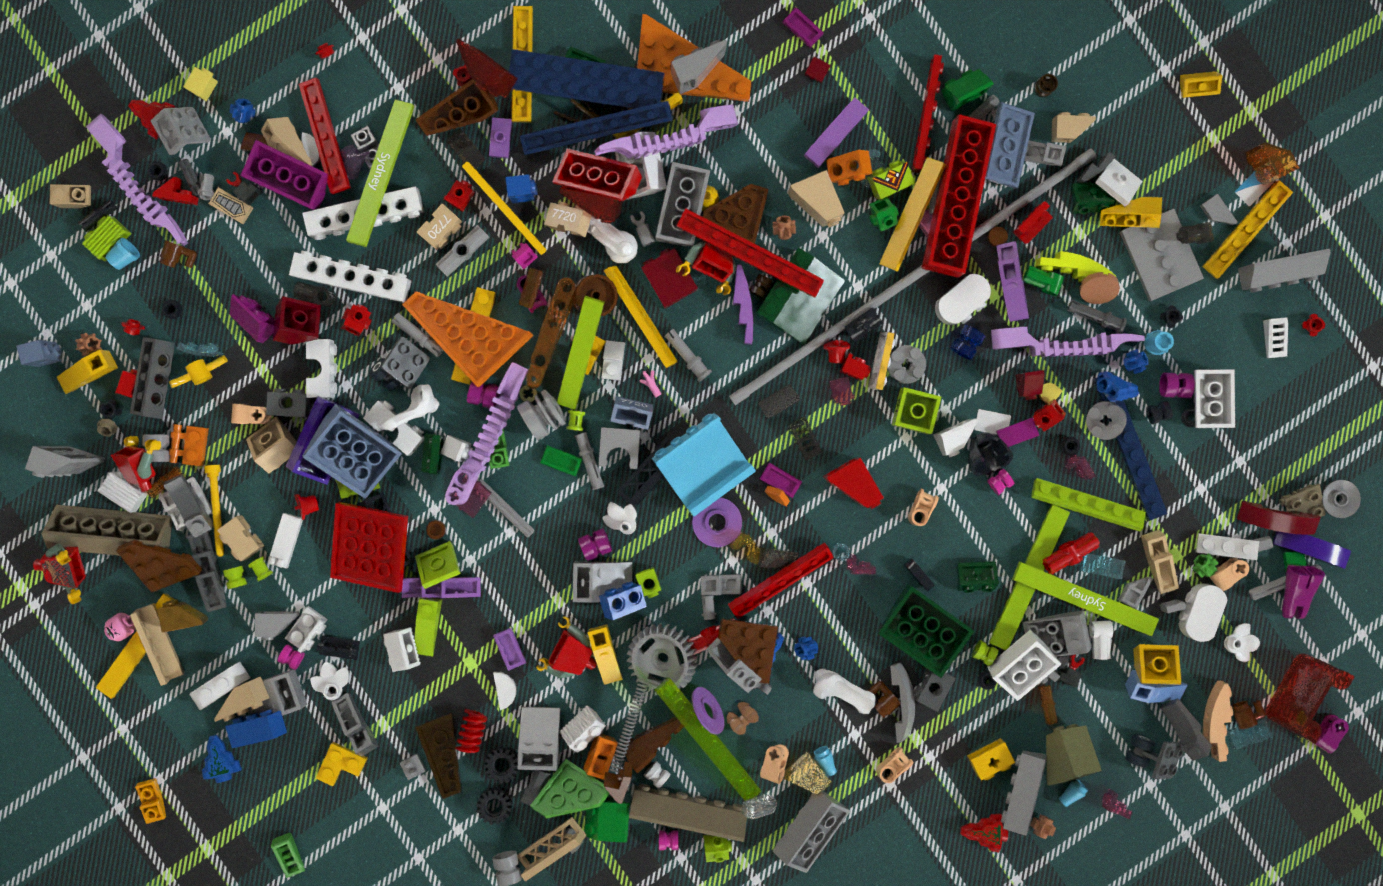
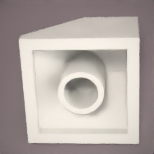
[933,418,978,457]

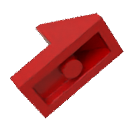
[152,177,199,206]

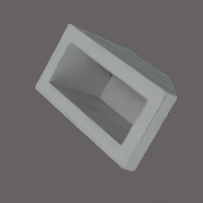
[255,611,299,640]

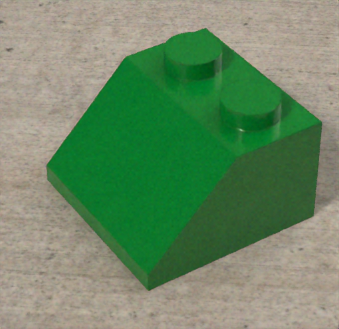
[941,69,994,111]
[584,796,630,843]

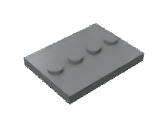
[1120,209,1204,301]

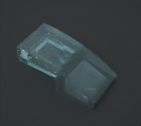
[1081,553,1125,579]

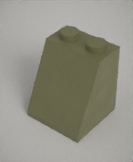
[1046,724,1102,785]

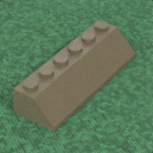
[41,505,172,556]
[629,784,747,842]

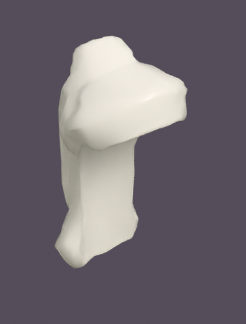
[587,209,638,263]
[376,384,439,431]
[813,669,875,714]

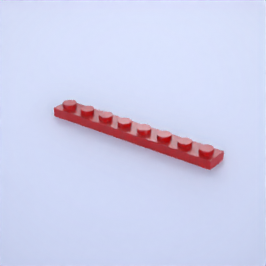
[676,208,824,298]

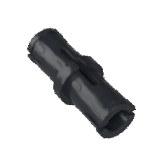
[78,199,118,232]

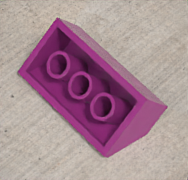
[240,140,328,210]

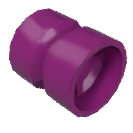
[1159,372,1195,398]
[467,382,499,409]
[578,528,612,561]

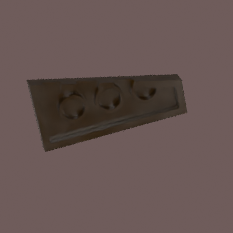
[415,712,462,799]

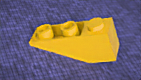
[1100,197,1162,228]
[57,350,118,394]
[588,624,623,685]

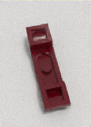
[1236,501,1321,535]

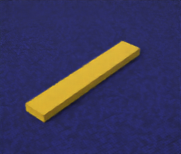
[512,6,533,123]
[879,157,946,272]
[462,162,546,255]
[1202,180,1293,279]
[604,266,677,368]
[96,593,175,699]

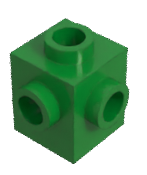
[869,197,899,232]

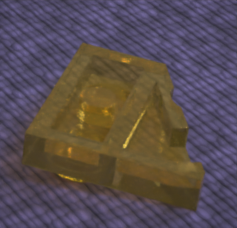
[783,752,833,795]

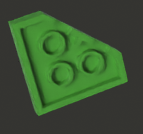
[530,759,609,819]

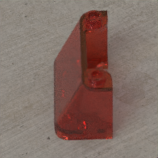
[1265,653,1355,744]

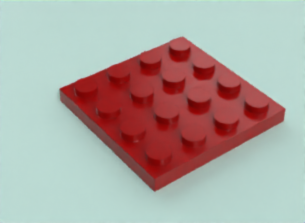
[330,502,408,593]

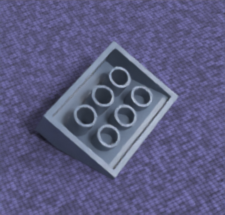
[302,404,402,499]

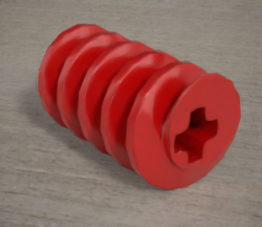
[455,709,487,753]

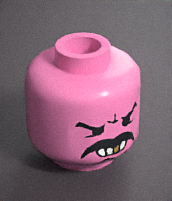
[104,613,135,641]

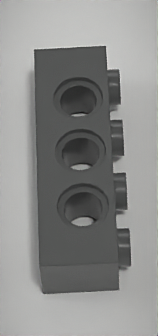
[130,337,175,419]

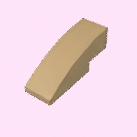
[1141,530,1179,594]

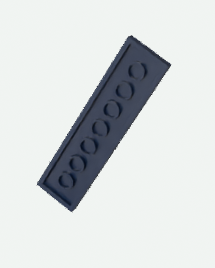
[507,49,665,109]

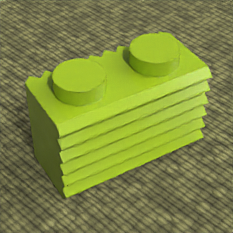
[82,215,131,261]

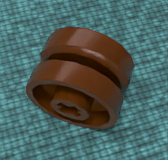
[571,274,618,316]

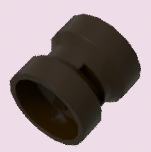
[1034,73,1058,97]
[749,274,775,300]

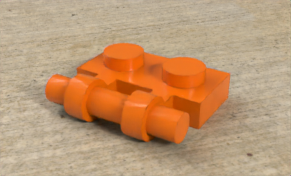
[169,424,209,466]

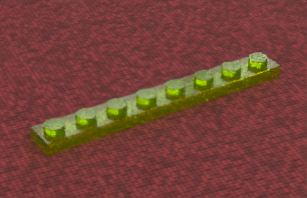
[654,677,762,804]

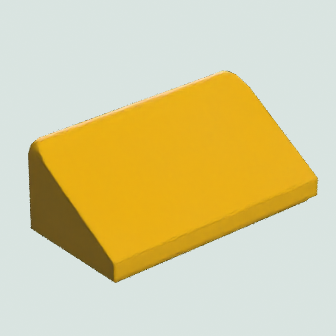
[1180,72,1222,98]

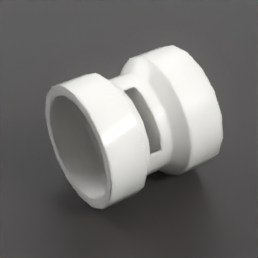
[644,761,670,788]

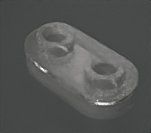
[742,795,777,819]

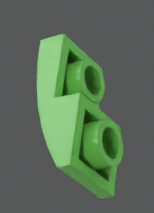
[489,428,510,469]

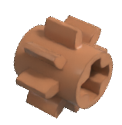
[773,215,796,240]
[75,333,102,356]
[1030,814,1056,839]

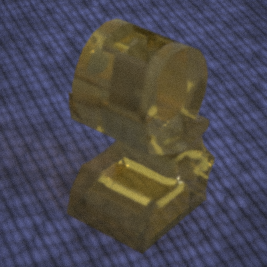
[729,531,766,564]

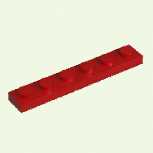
[911,54,944,173]
[299,77,351,194]
[728,542,834,619]

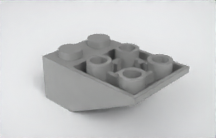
[671,40,727,94]
[573,561,632,602]
[1023,610,1092,657]
[248,669,307,716]
[518,707,560,771]

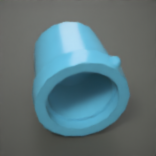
[106,238,140,270]
[1144,330,1174,355]

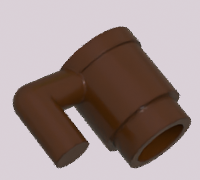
[159,240,197,268]
[868,681,901,718]
[1232,700,1266,729]

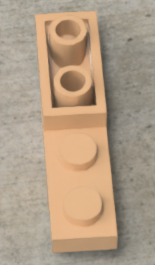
[1202,681,1233,762]

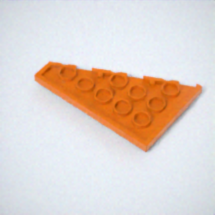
[637,14,751,102]
[402,291,533,387]

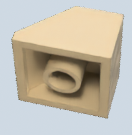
[246,416,296,473]

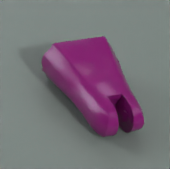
[1282,565,1325,619]

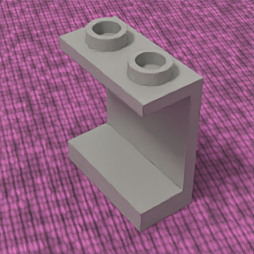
[706,637,762,693]

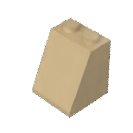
[787,170,845,228]

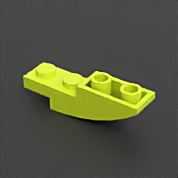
[1035,251,1116,283]

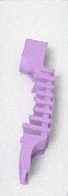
[595,105,738,159]
[86,114,188,246]
[991,327,1145,357]
[445,362,529,505]

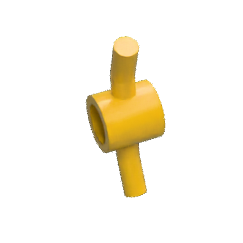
[169,355,228,388]

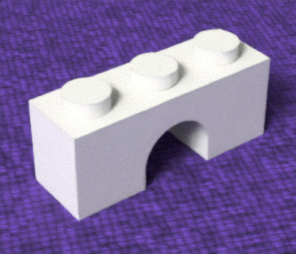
[306,339,337,398]
[363,400,424,456]

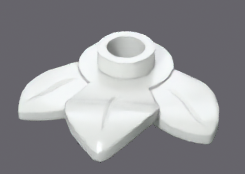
[603,502,637,534]
[1224,623,1260,662]
[310,662,349,700]

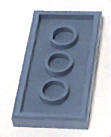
[985,102,1035,189]

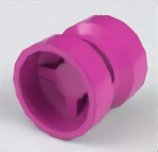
[987,469,1015,495]
[277,644,305,670]
[659,830,678,850]

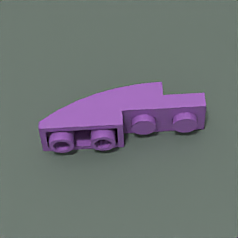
[997,241,1029,322]

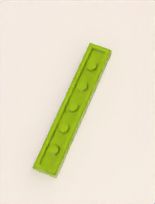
[557,296,605,410]

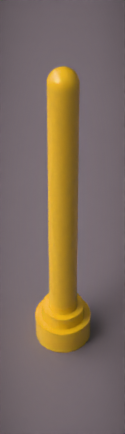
[204,464,224,557]

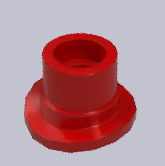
[823,340,850,363]
[294,494,319,520]

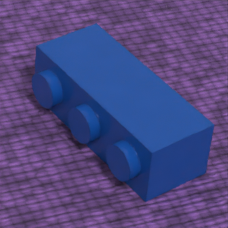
[225,709,287,748]

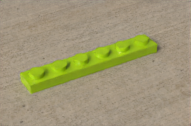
[1031,478,1146,532]

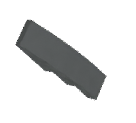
[187,531,227,612]

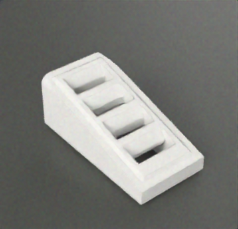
[1263,318,1288,358]

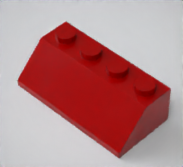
[552,149,642,201]

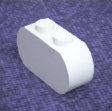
[935,274,991,325]
[1179,584,1227,642]
[189,662,251,710]

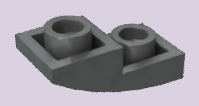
[351,126,379,170]

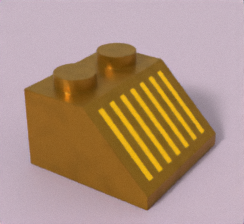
[157,599,208,633]

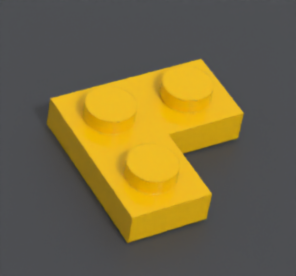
[315,742,368,786]

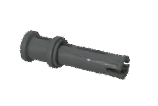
[1067,299,1127,334]

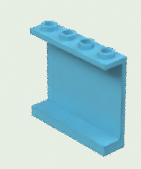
[652,413,756,516]

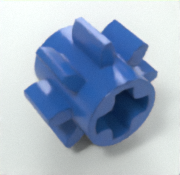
[230,99,256,123]
[1124,349,1148,374]
[794,636,818,661]

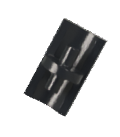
[844,307,883,343]

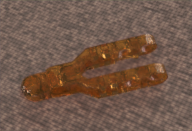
[526,278,576,389]

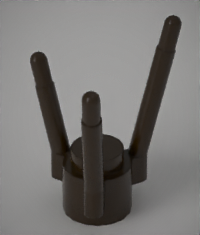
[553,99,600,123]

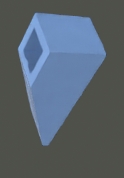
[1125,670,1187,703]

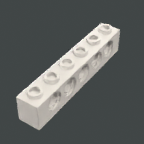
[303,186,424,240]
[289,251,411,303]

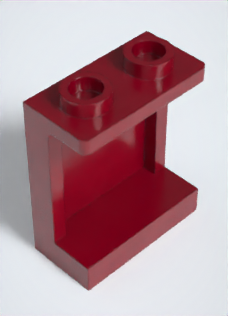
[641,248,698,309]

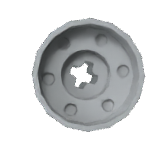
[517,390,566,441]

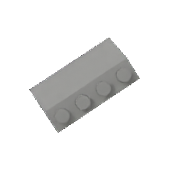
[656,162,710,246]
[1238,249,1331,293]
[25,446,105,478]
[1001,751,1046,836]
[773,789,850,873]

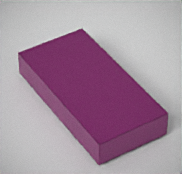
[782,7,824,49]
[996,418,1039,447]
[759,463,802,498]

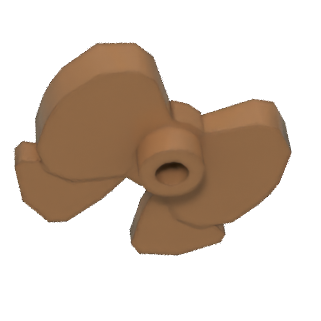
[727,702,759,735]

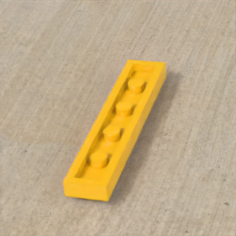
[451,287,496,385]

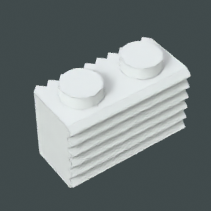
[98,471,148,513]
[383,628,421,672]
[560,706,606,753]

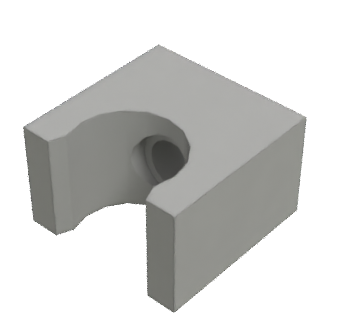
[598,428,641,469]

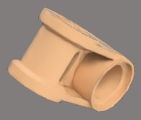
[231,404,272,424]
[908,488,939,526]
[1210,558,1249,591]
[760,744,789,784]
[876,747,914,783]

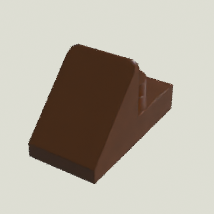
[604,762,632,804]

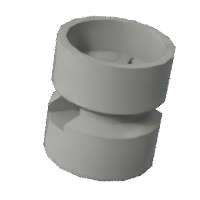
[143,435,169,462]
[492,851,522,886]

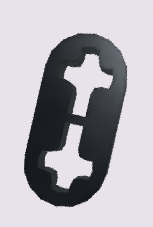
[904,558,935,592]

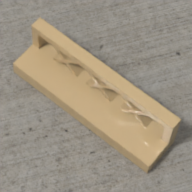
[130,603,185,686]
[517,817,586,881]

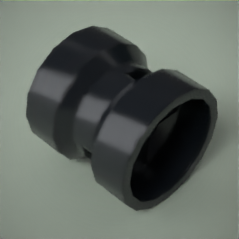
[1146,401,1173,425]

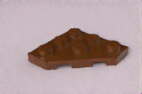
[702,184,769,244]
[116,540,202,593]
[718,619,778,684]

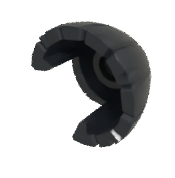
[968,432,1014,476]

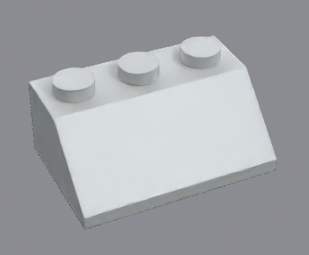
[615,132,667,199]
[1194,370,1235,428]
[987,630,1061,701]

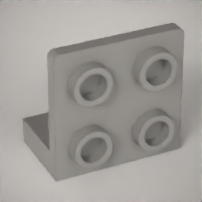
[151,107,211,155]

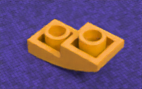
[135,778,166,824]

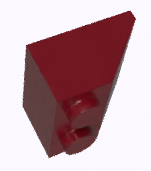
[273,296,321,345]

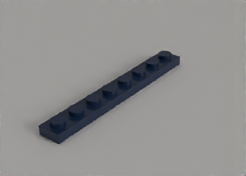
[520,100,673,155]
[1093,372,1168,521]

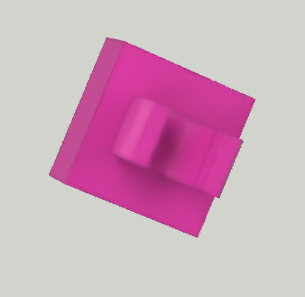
[512,243,538,269]

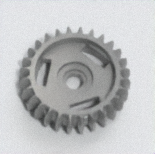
[627,623,698,695]

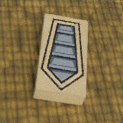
[208,187,253,224]

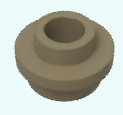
[97,419,118,437]

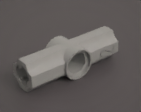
[436,225,490,277]

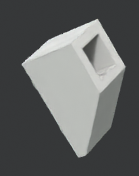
[441,435,473,462]

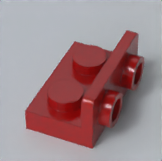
[1013,201,1053,244]

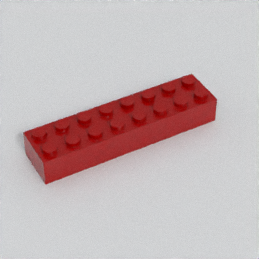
[922,115,996,277]

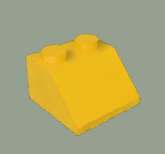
[1133,644,1181,685]

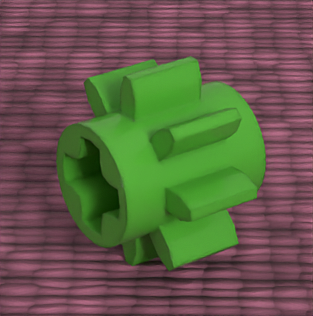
[1192,553,1219,578]

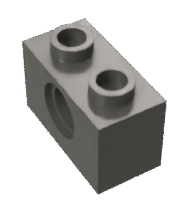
[266,388,311,417]
[914,669,956,712]

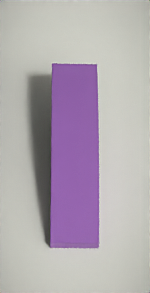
[804,98,869,168]
[733,264,753,345]
[402,577,481,598]

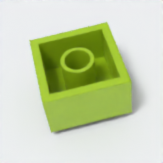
[891,387,941,434]

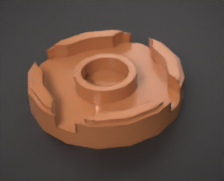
[1079,272,1120,304]

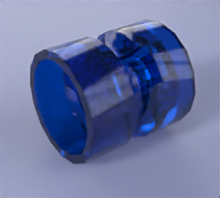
[950,324,986,360]

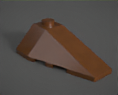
[415,75,499,136]
[622,710,694,773]

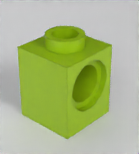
[635,567,661,598]

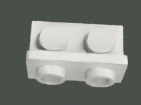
[285,606,328,653]

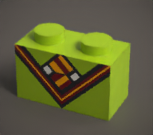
[867,160,915,199]

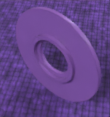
[692,498,742,547]
[692,687,724,734]

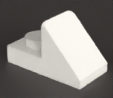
[602,340,625,381]

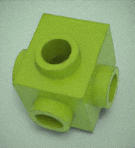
[703,835,732,862]

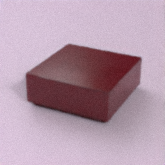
[805,57,831,83]

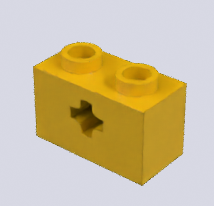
[967,738,1015,781]

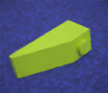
[414,598,442,657]

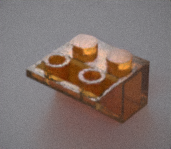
[1245,142,1300,186]

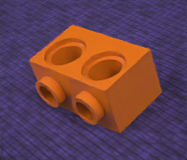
[826,150,872,186]
[583,733,618,779]

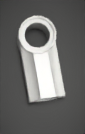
[1089,621,1113,660]

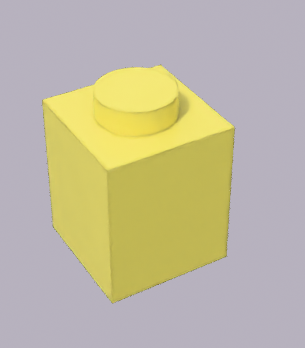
[183,67,218,101]

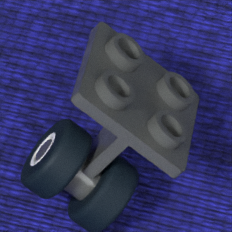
[370,336,430,391]
[1125,734,1184,779]

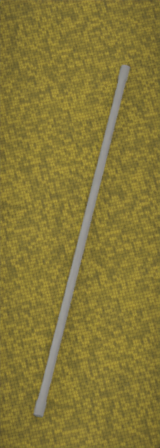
[729,148,1097,406]

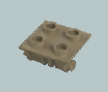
[1279,483,1326,517]

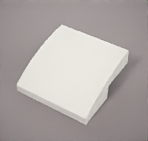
[159,477,212,531]

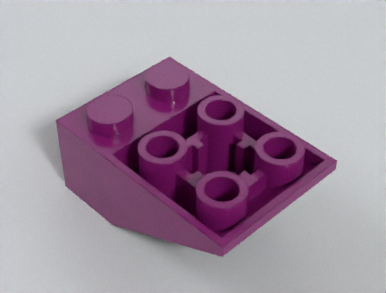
[229,294,275,343]

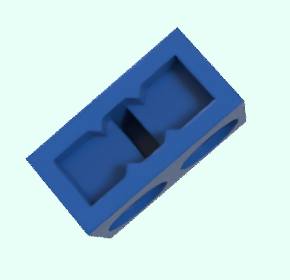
[506,174,538,203]
[599,582,647,620]

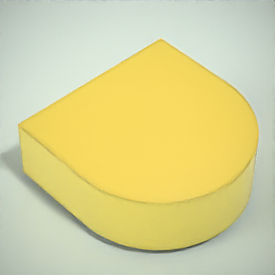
[1039,383,1063,404]

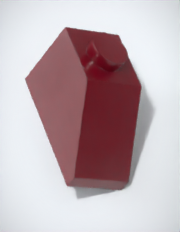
[1015,370,1045,400]

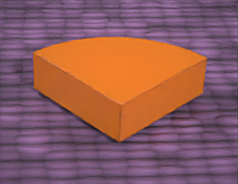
[765,486,790,506]

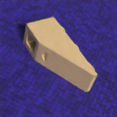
[261,117,312,166]
[214,676,270,722]

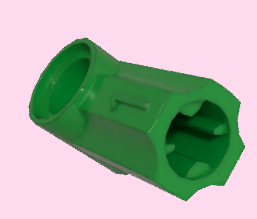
[1023,266,1064,296]

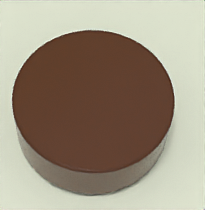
[987,227,1008,247]
[426,520,446,539]

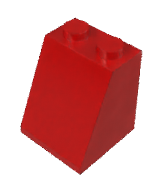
[823,457,884,509]

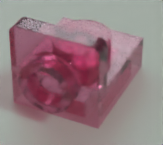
[829,377,855,406]
[1063,455,1096,480]
[847,554,876,574]
[1102,789,1132,819]

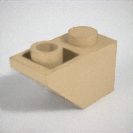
[1051,112,1096,143]
[50,184,91,208]

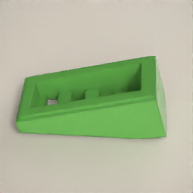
[271,833,305,878]

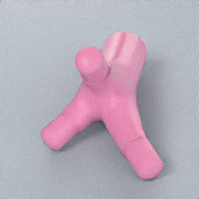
[640,370,661,398]

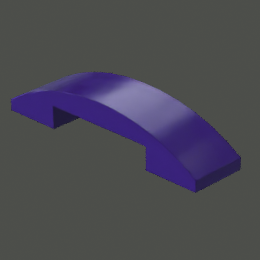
[1273,531,1351,569]

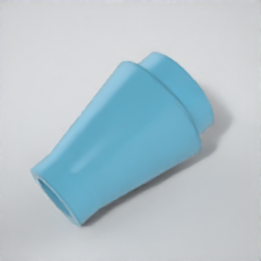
[814,746,837,776]
[1059,779,1088,807]

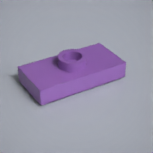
[489,117,512,159]
[493,627,526,671]

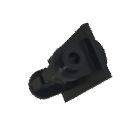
[317,635,360,660]

